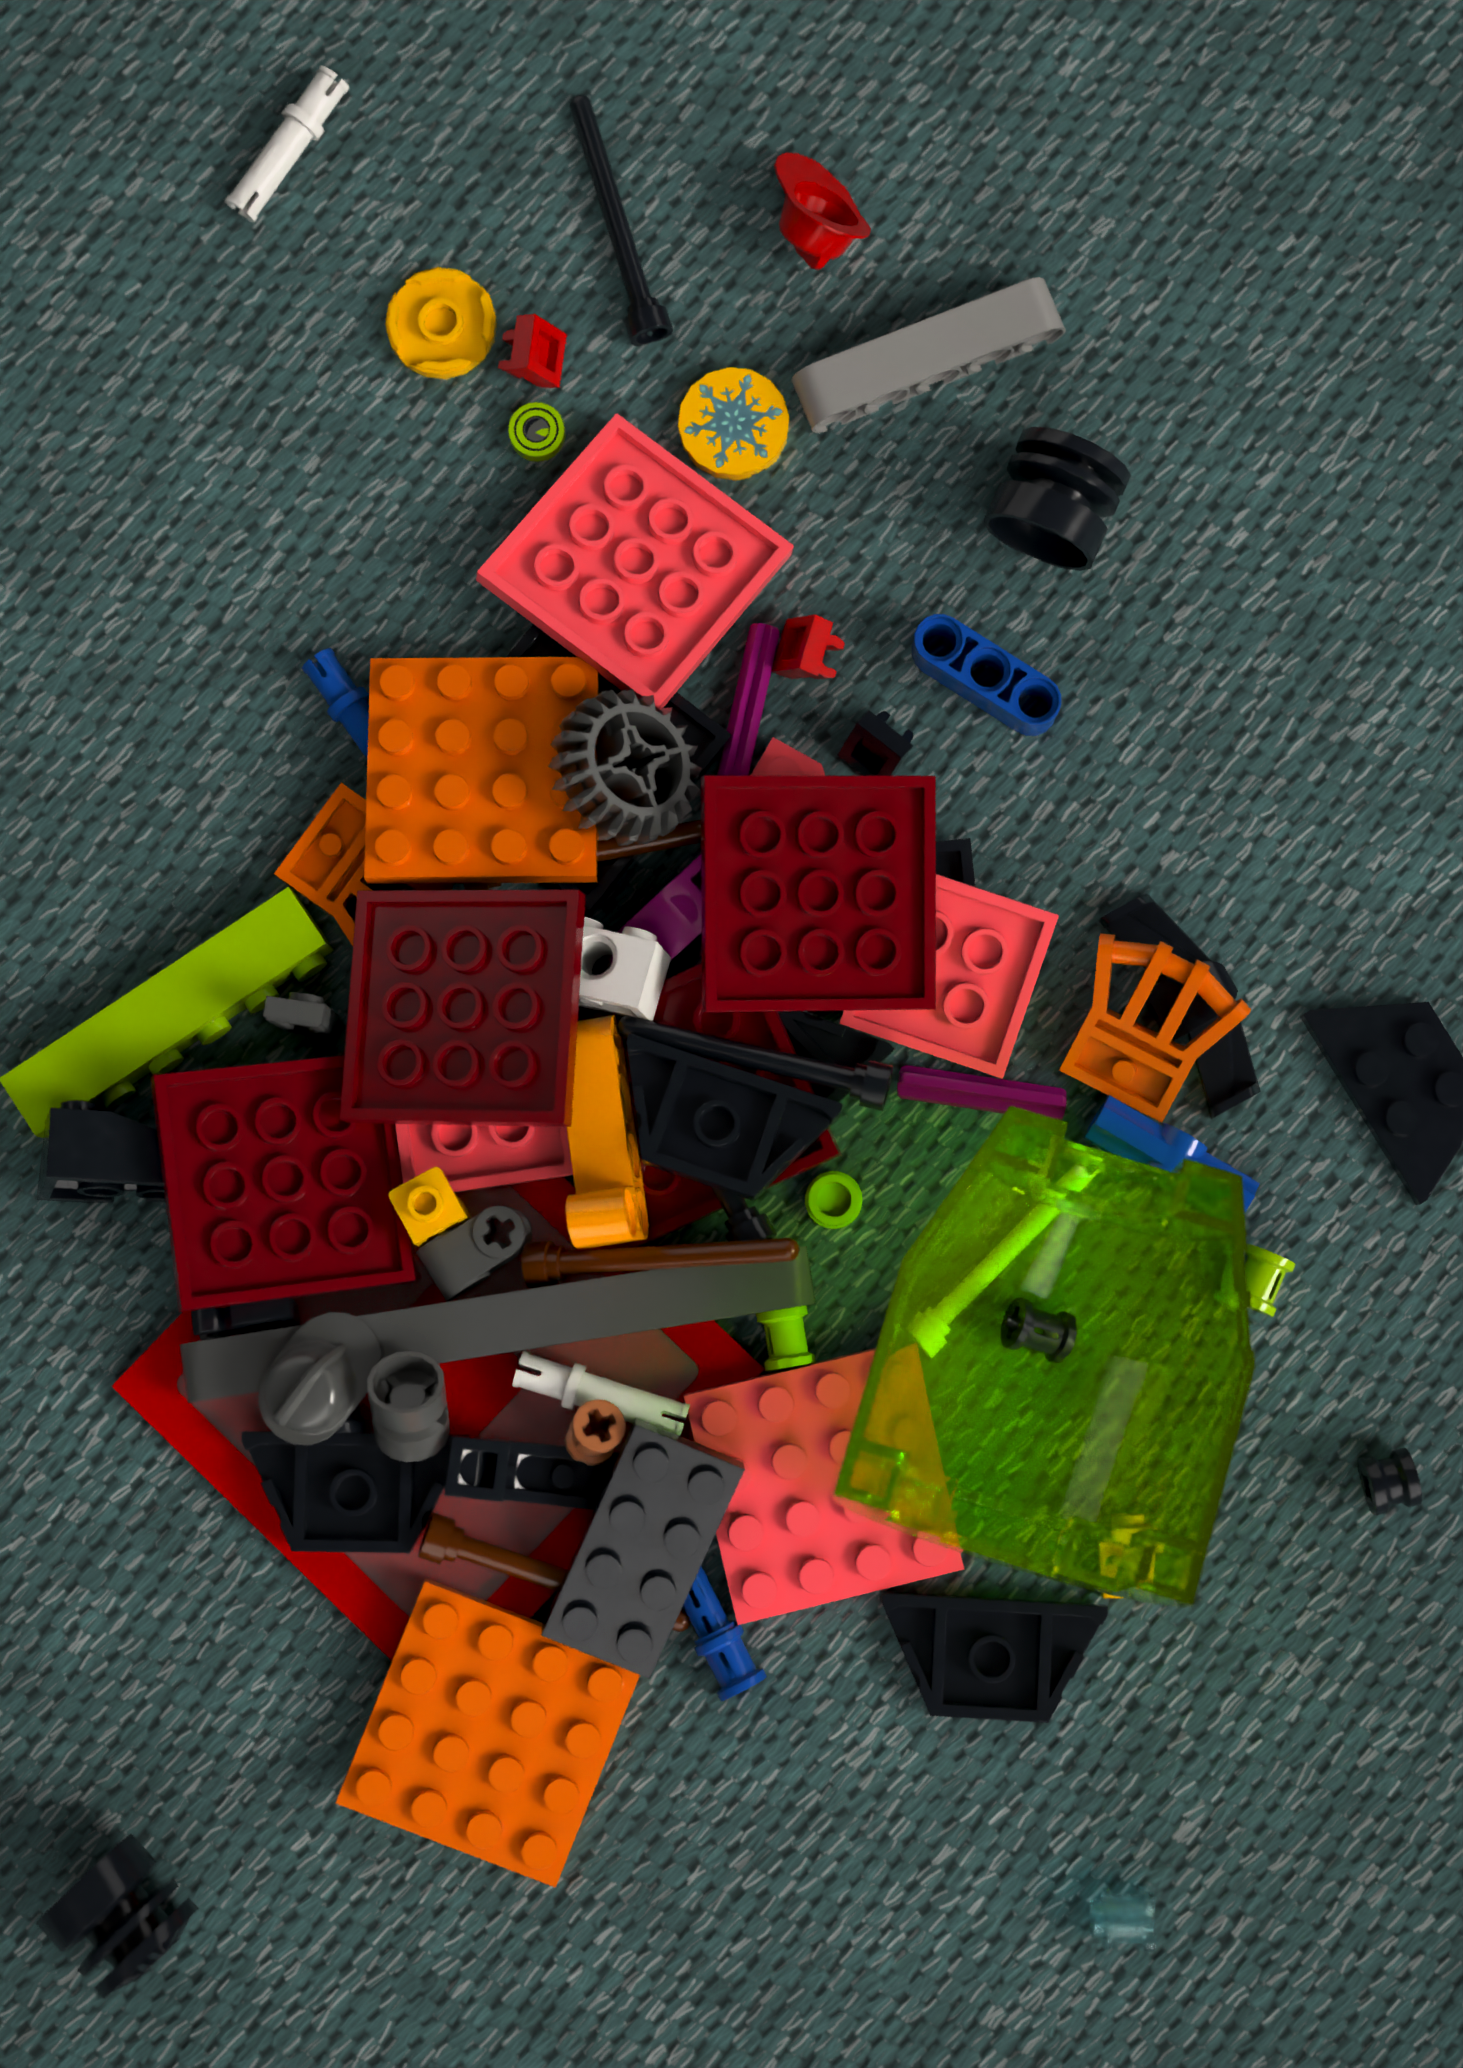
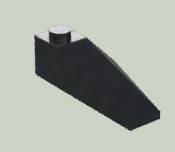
[37,1101,166,1203]

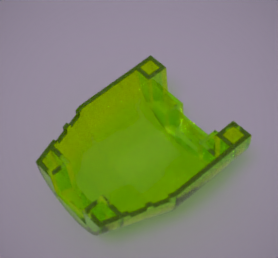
[832,1105,1255,1607]

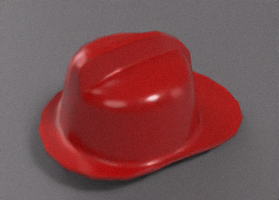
[774,152,871,270]

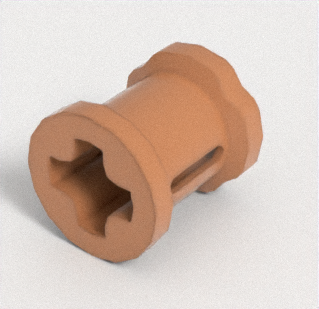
[564,1399,626,1466]

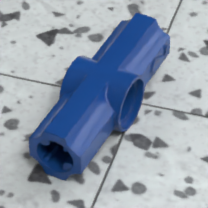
[1083,1095,1260,1226]

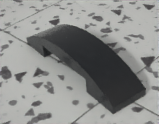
[444,1435,620,1510]

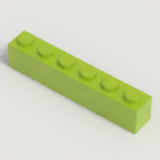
[0,887,334,1138]

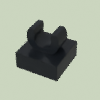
[838,711,914,776]

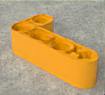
[566,1015,649,1248]

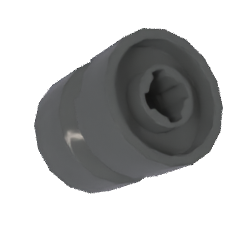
[367,1351,450,1462]

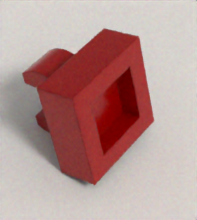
[498,314,567,388]
[771,614,845,679]

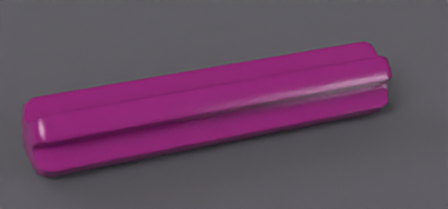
[717,623,779,776]
[897,1065,1067,1122]

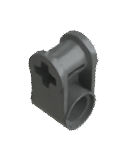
[416,1206,532,1302]

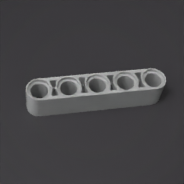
[791,277,1066,433]

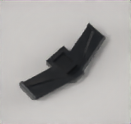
[1099,894,1261,1119]

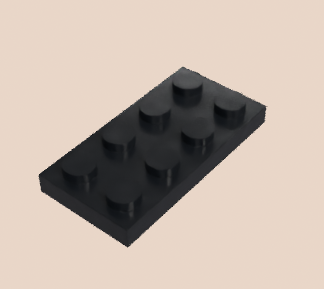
[541,1418,745,1679]

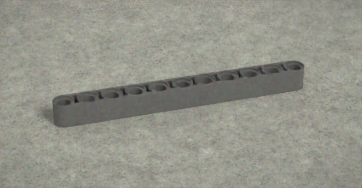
[180,1246,816,1403]

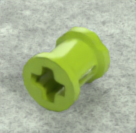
[1225,1244,1296,1317]
[756,1305,816,1371]

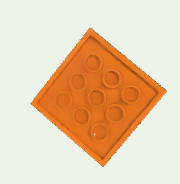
[364,657,599,884]
[336,1577,640,1888]

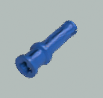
[683,1566,767,1701]

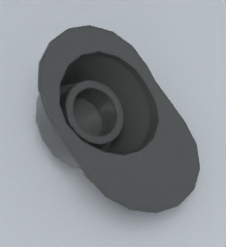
[258,1312,381,1445]

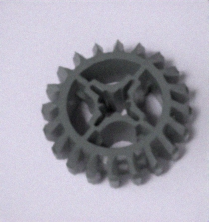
[548,689,702,846]

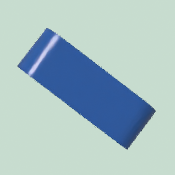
[912,614,1061,736]

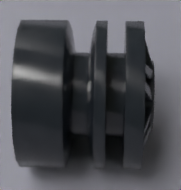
[983,427,1131,571]
[35,1833,199,1999]

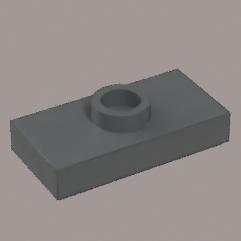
[263,992,341,1039]

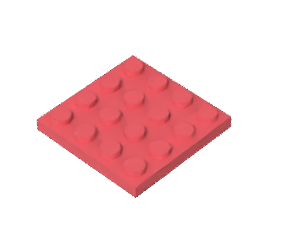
[476,413,794,711]
[683,1340,964,1625]

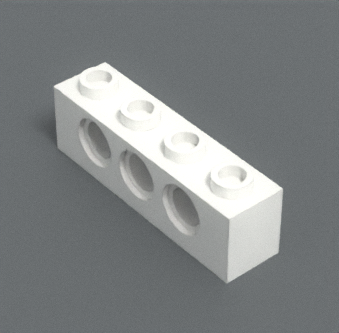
[579,916,671,1021]

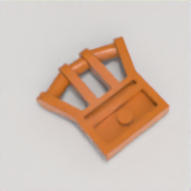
[274,783,454,946]
[1059,933,1252,1123]

